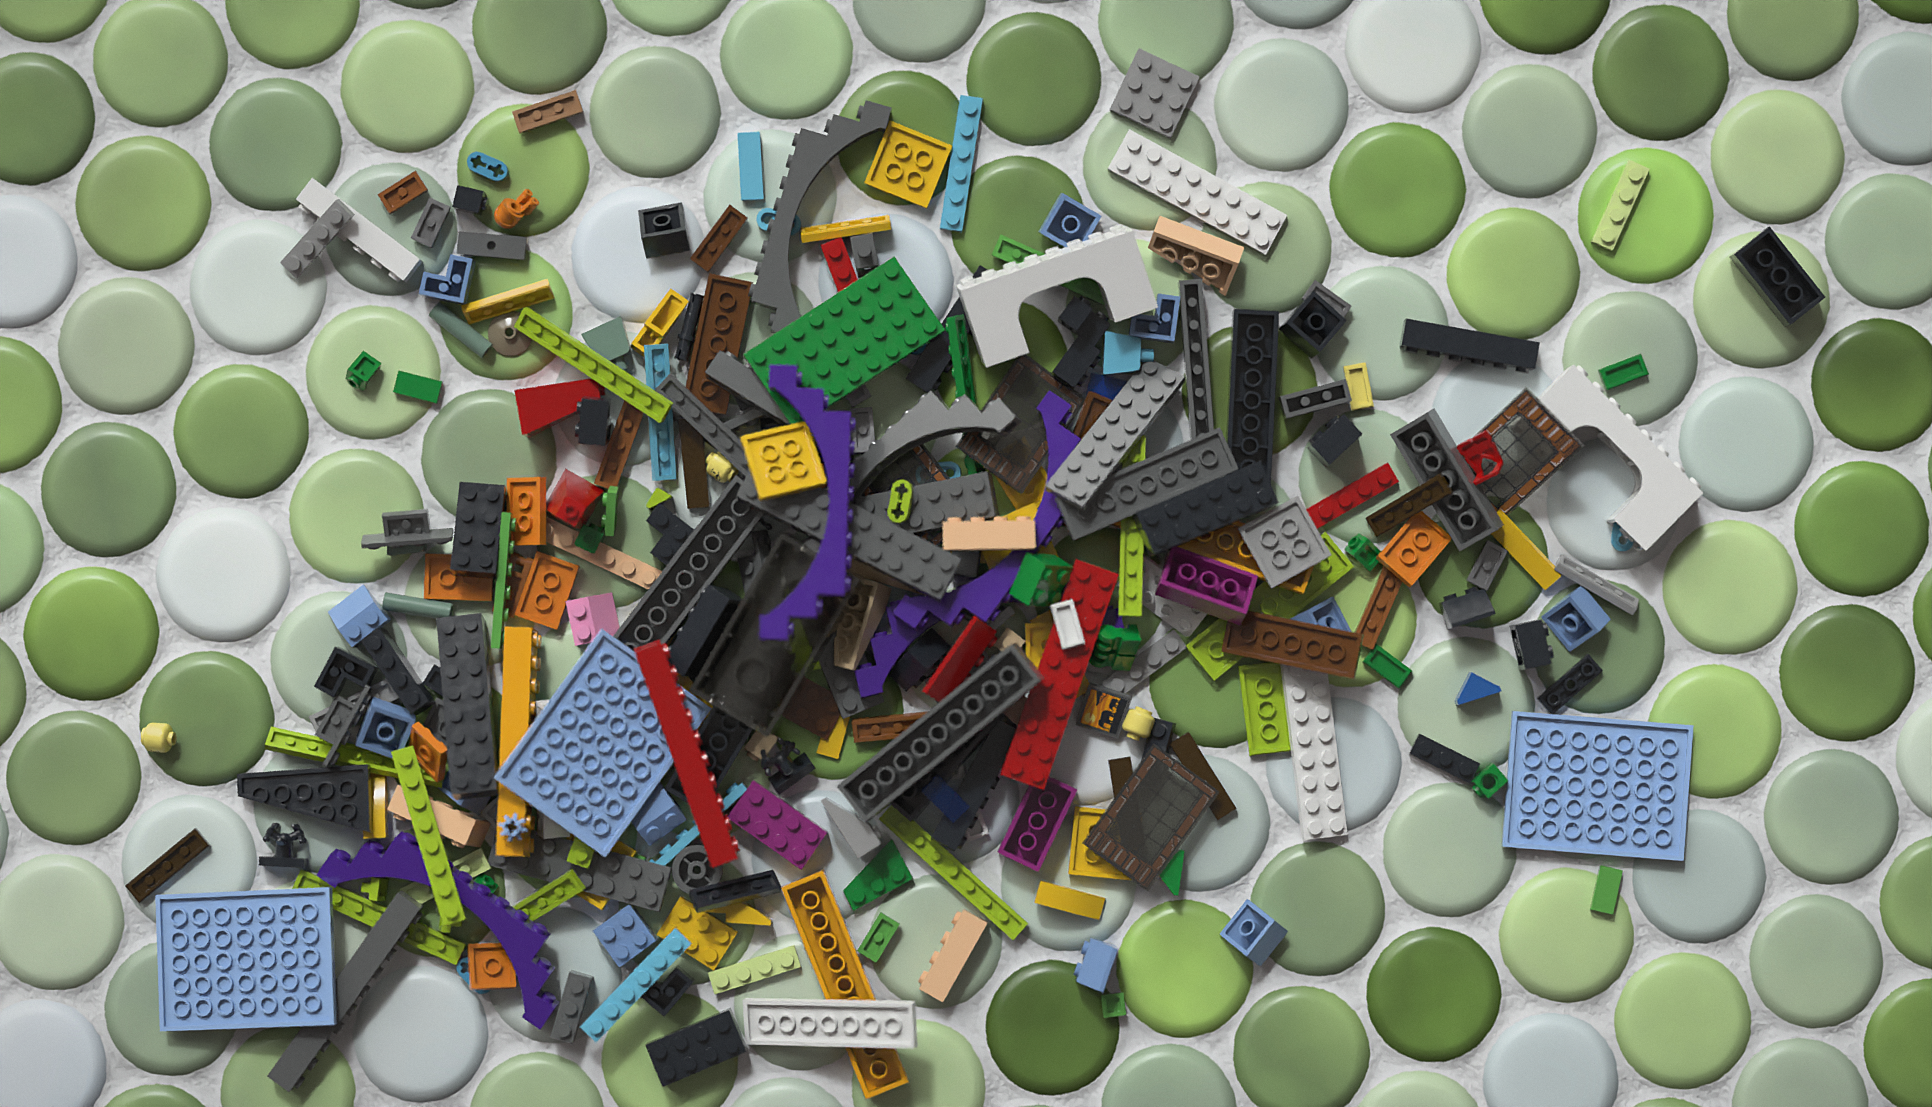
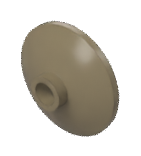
[488,311,532,356]

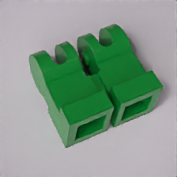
[1089,624,1141,671]

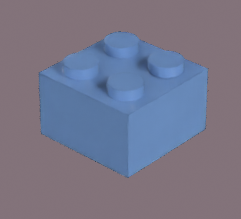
[1038,193,1102,247]
[356,696,416,758]
[593,904,658,968]

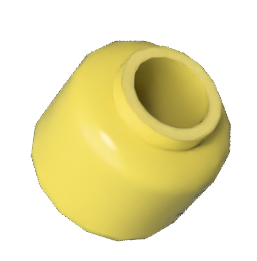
[705,451,739,483]
[1122,706,1155,741]
[141,722,177,753]

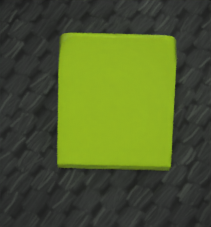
[646,488,673,509]

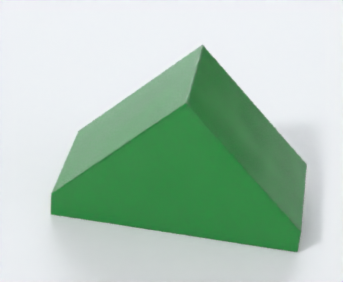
[1158,849,1184,896]

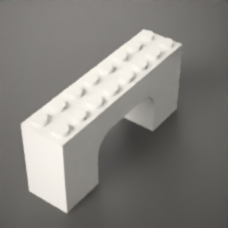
[956,224,1158,367]
[1510,365,1703,552]

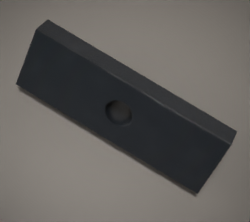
[1537,654,1603,714]

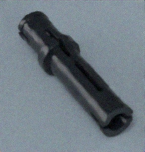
[674,293,704,362]

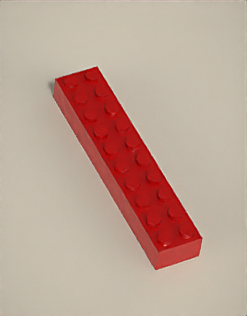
[1000,559,1119,790]
[634,640,740,868]

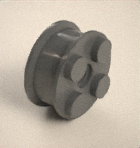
[672,844,723,894]

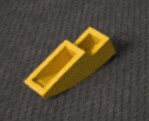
[631,288,689,358]
[363,773,389,839]
[1034,880,1105,920]
[704,902,772,926]

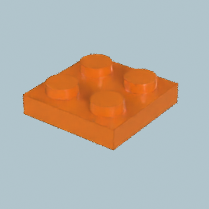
[409,722,447,783]
[467,943,516,990]

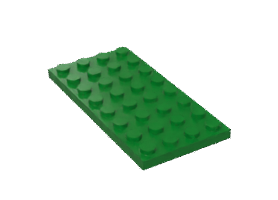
[743,256,945,425]

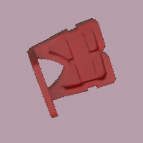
[1457,430,1504,485]

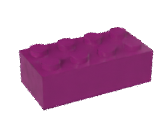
[1154,547,1258,625]
[997,776,1077,872]
[728,780,828,870]

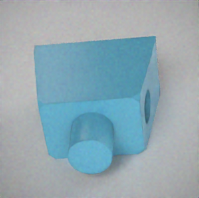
[1103,331,1154,376]

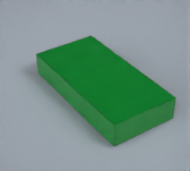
[1598,354,1649,391]
[393,370,443,404]
[1362,644,1412,689]

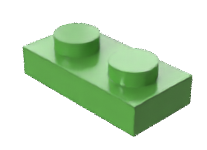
[601,486,619,536]
[857,912,900,962]

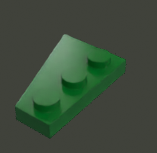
[843,839,913,911]

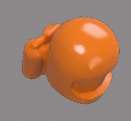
[494,189,539,229]

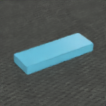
[737,132,764,201]

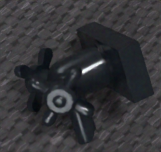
[760,737,816,795]
[258,823,308,868]

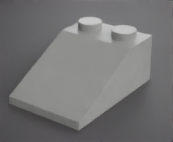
[821,797,883,858]

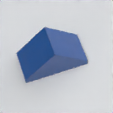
[1454,672,1501,705]

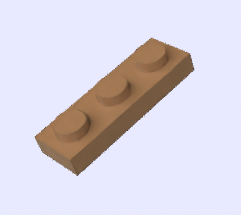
[512,90,584,134]

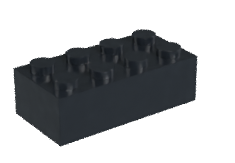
[1729,226,1826,327]
[450,482,507,579]
[667,585,748,679]
[645,1007,748,1087]

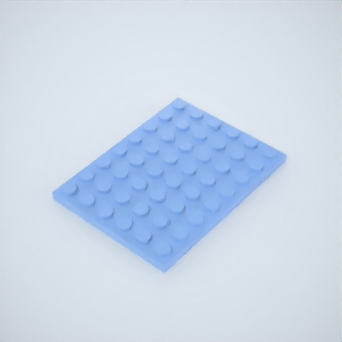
[494,629,712,857]
[1502,711,1694,861]
[155,887,337,1031]

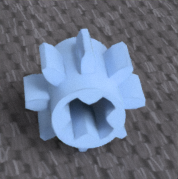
[498,813,528,842]

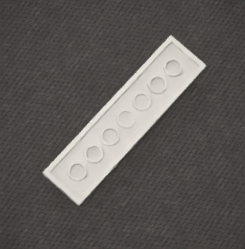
[1107,129,1287,255]
[1280,664,1348,840]
[743,998,918,1048]

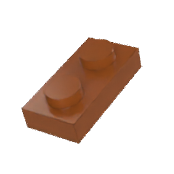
[377,171,429,214]

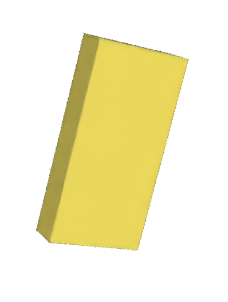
[1343,362,1374,411]

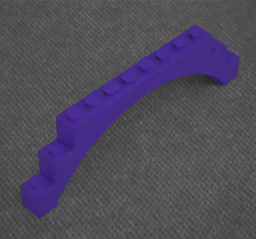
[760,364,856,642]
[893,390,1081,631]
[854,583,1124,699]
[316,831,560,1030]

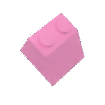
[565,592,620,646]

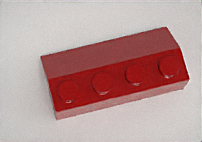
[923,616,998,702]

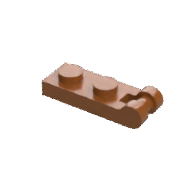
[492,552,534,618]

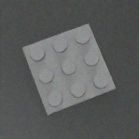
[1110,48,1199,139]
[1238,496,1331,589]

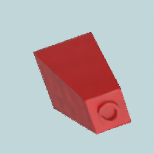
[514,378,606,437]
[546,468,605,529]

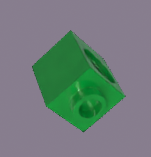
[1472,763,1509,799]

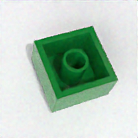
[1009,553,1073,607]

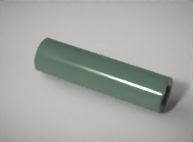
[429,302,493,358]
[382,592,453,619]

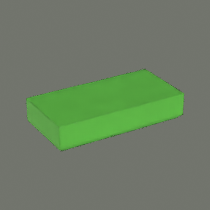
[1590,865,1623,914]

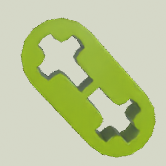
[888,480,914,523]

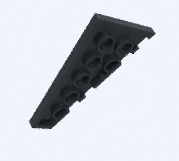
[237,764,372,833]

